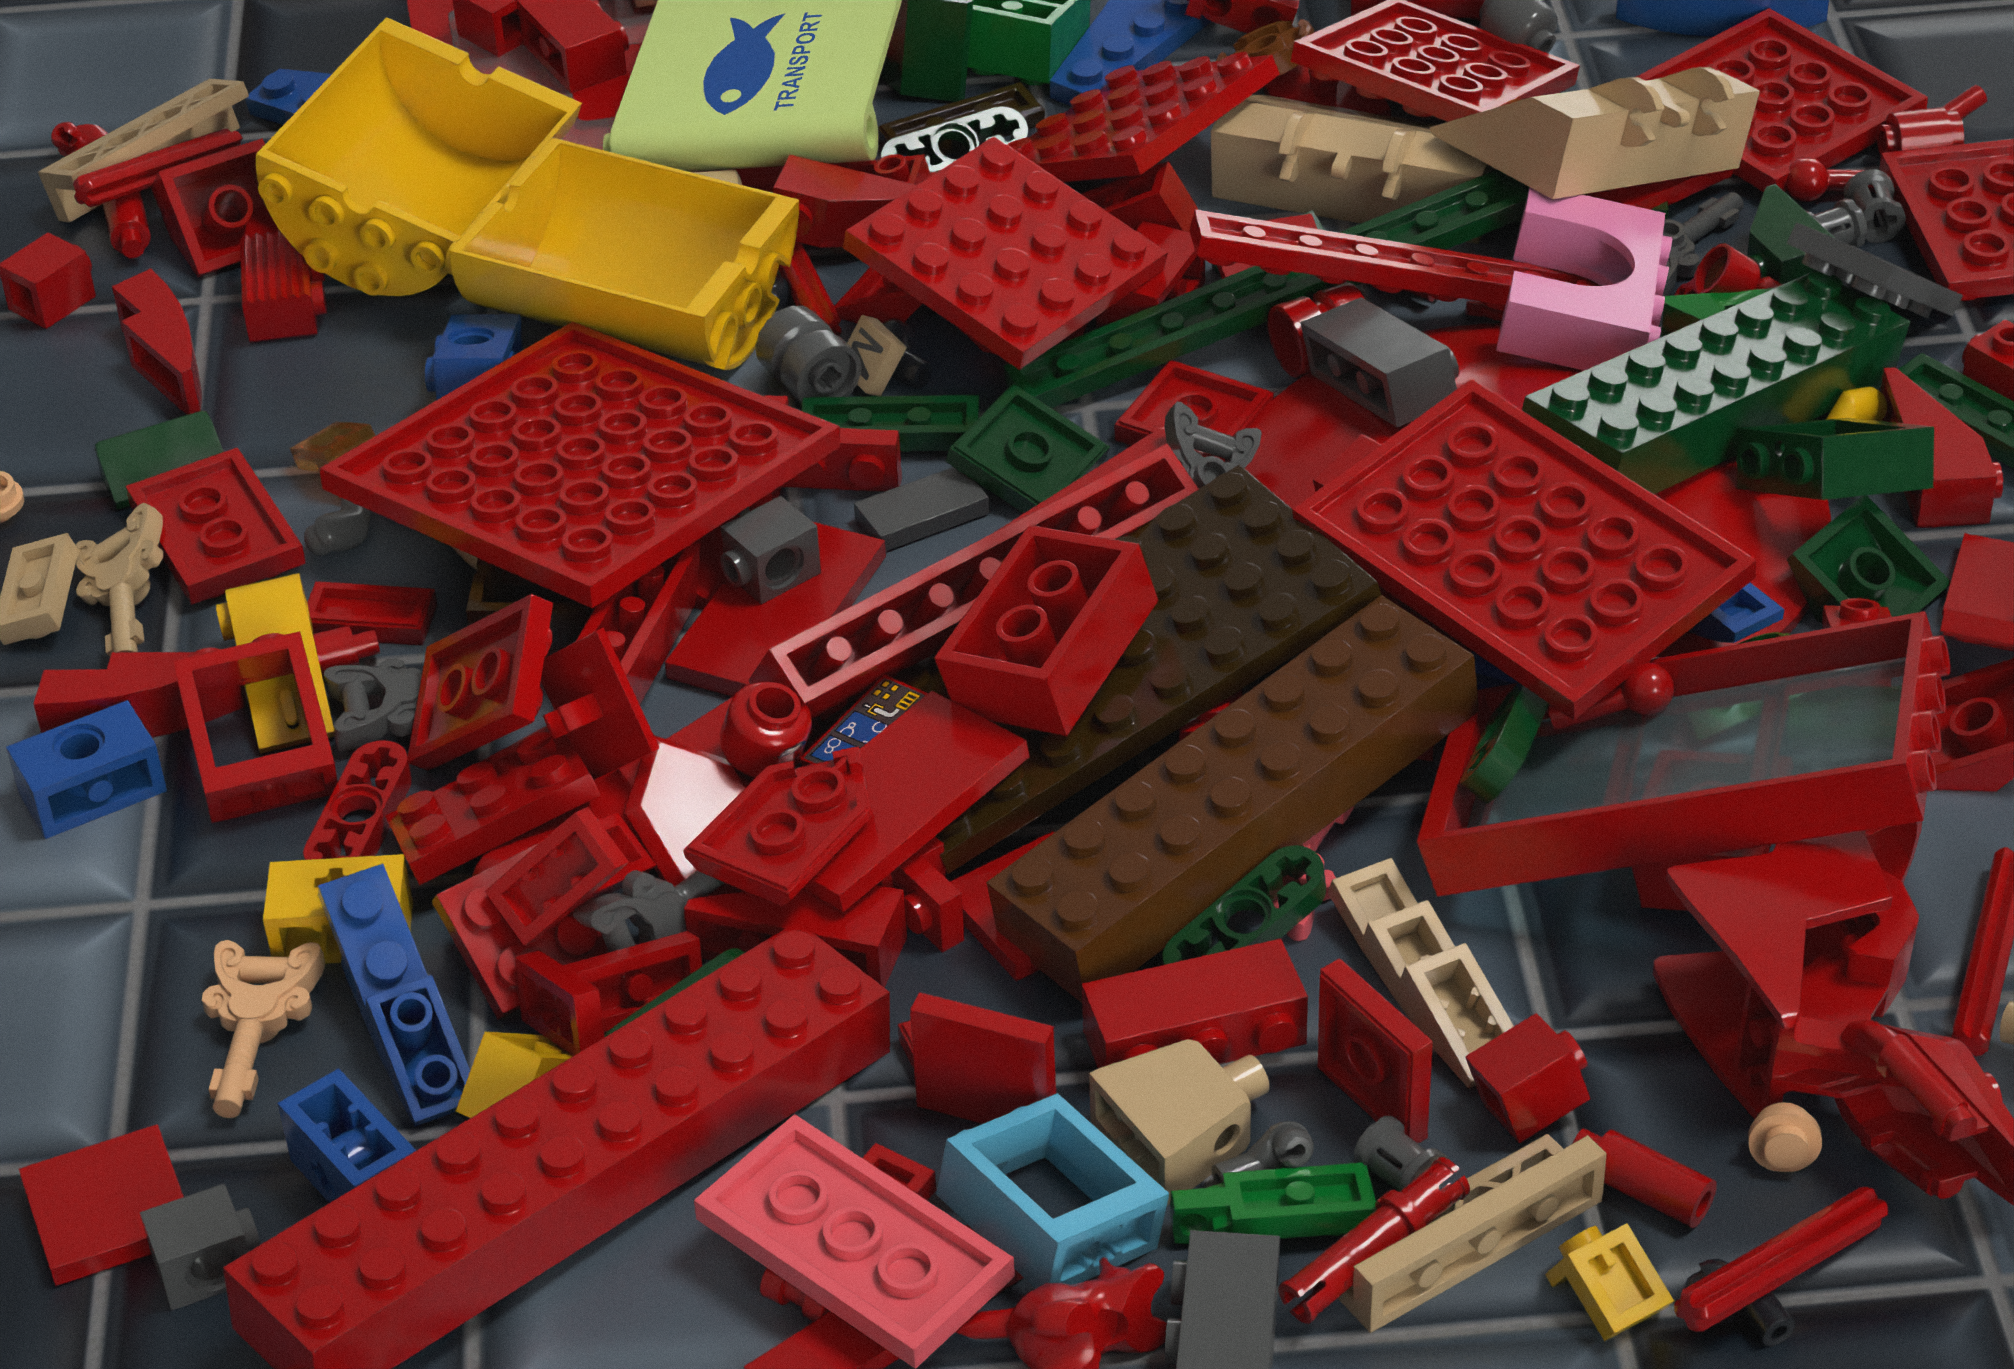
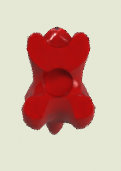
[955,1257,1167,1369]

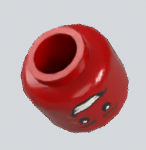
[720,681,812,778]

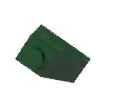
[1747,184,1835,285]

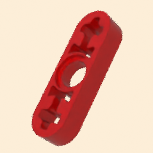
[303,740,412,860]

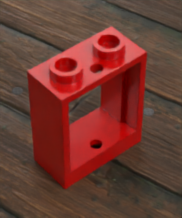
[172,631,338,823]

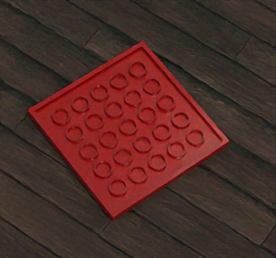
[319,321,841,608]

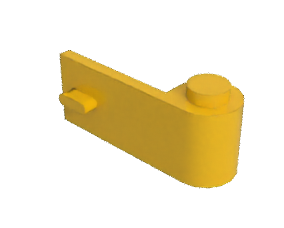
[216,573,335,754]

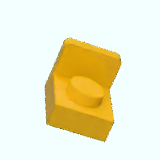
[1545,1223,1674,1341]

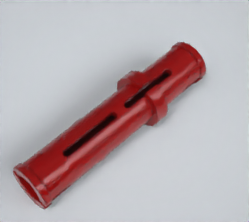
[1278,1157,1470,1324]

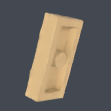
[0,533,79,645]

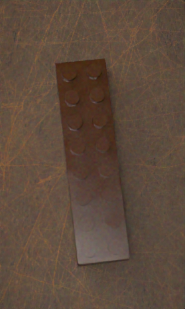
[986,595,1479,1003]

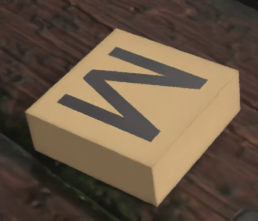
[847,315,907,396]

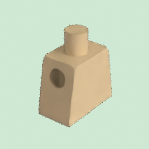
[1089,1039,1269,1205]

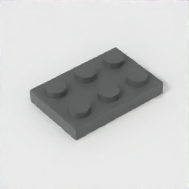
[1786,222,1963,318]

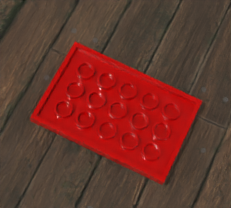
[1292,378,1756,720]

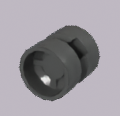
[755,306,861,405]

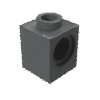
[720,496,821,604]
[140,1183,261,1311]

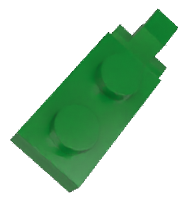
[1170,1162,1377,1244]

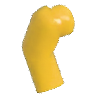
[1826,387,1888,421]

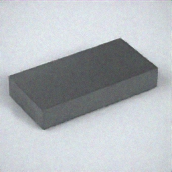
[854,467,989,551]

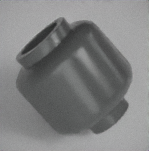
[1479,0,1558,53]

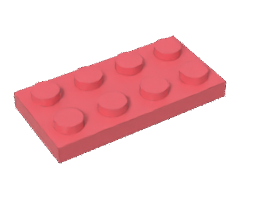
[694,1114,1015,1369]

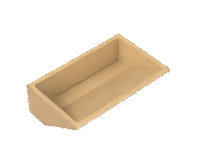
[1429,67,1760,199]
[1211,94,1497,244]

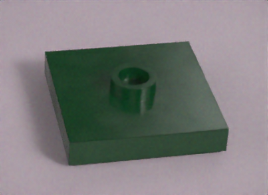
[945,384,1110,513]

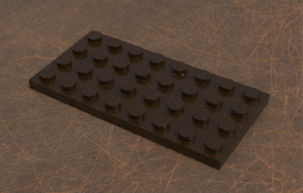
[819,464,1381,874]

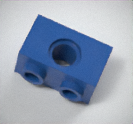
[425,314,523,400]
[6,700,167,839]

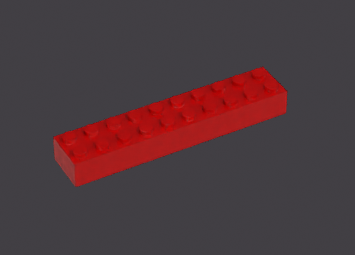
[223,921,890,1369]

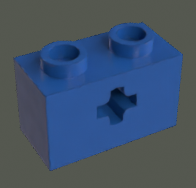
[277,1068,416,1203]

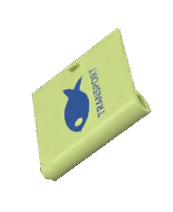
[603,0,902,172]

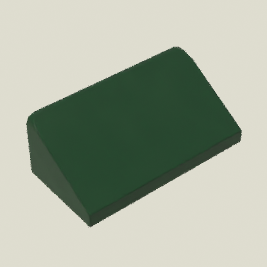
[94,411,224,510]

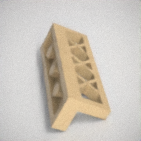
[38,78,249,222]
[1338,1134,1607,1333]

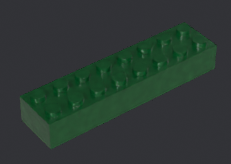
[1522,271,1910,494]

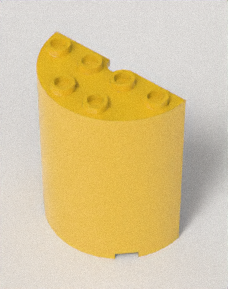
[256,17,582,296]
[445,137,799,370]

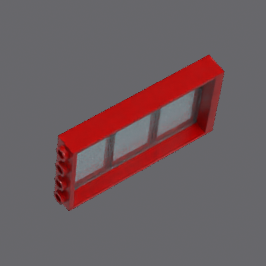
[1417,611,1950,897]

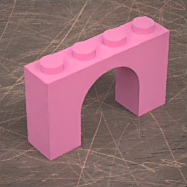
[1496,187,1672,370]

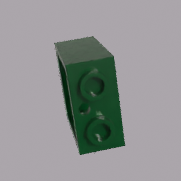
[1736,418,1934,500]

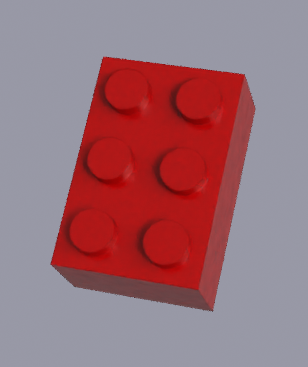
[934,525,1159,736]

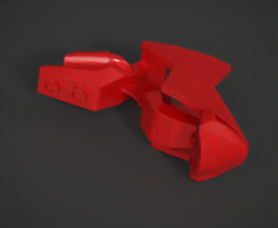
[1653,821,2014,1205]

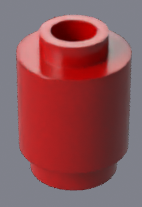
[1877,107,1964,155]

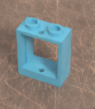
[936,1093,1170,1289]

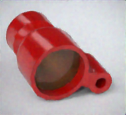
[1675,243,1782,295]

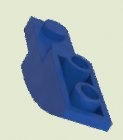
[318,864,470,1127]

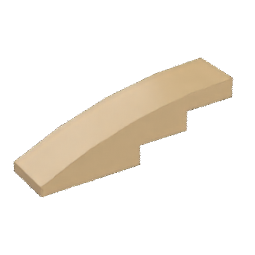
[1328,858,1514,1088]

